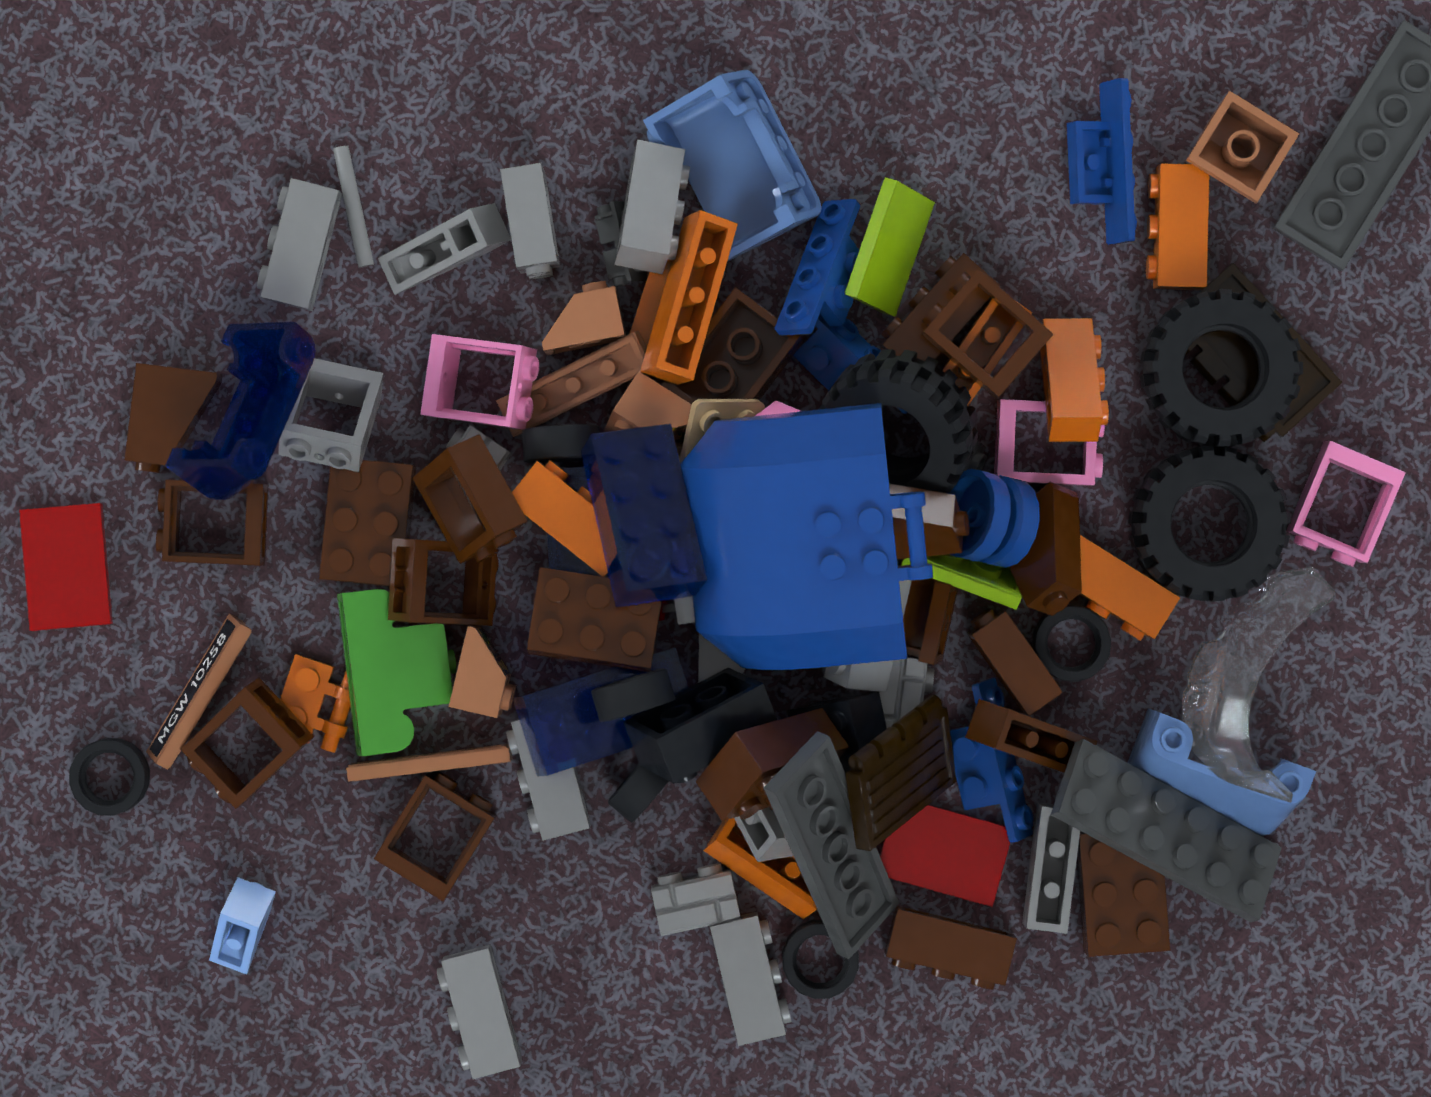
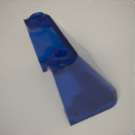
[165,322,316,500]

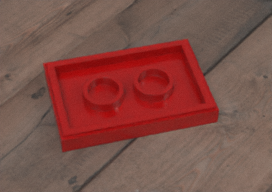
[19,503,113,631]
[880,804,1010,907]

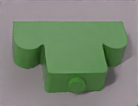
[337,589,456,757]

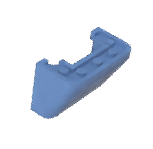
[643,70,822,262]
[1128,708,1316,836]

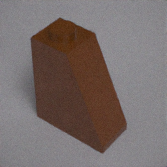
[124,363,223,473]
[1009,481,1082,616]
[889,484,969,559]

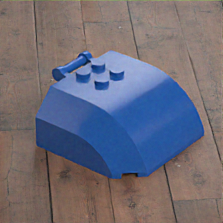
[678,403,933,670]

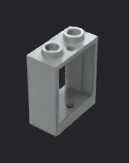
[500,163,561,279]
[279,356,383,472]

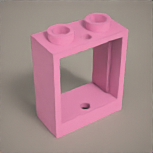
[420,334,539,430]
[994,399,1105,486]
[1286,441,1406,567]

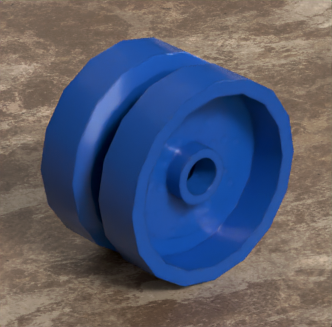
[946,469,1040,568]

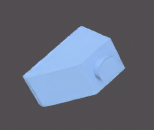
[209,877,276,975]

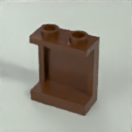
[903,578,958,665]

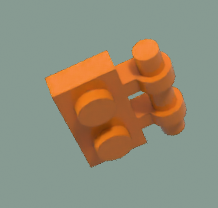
[280,654,351,753]

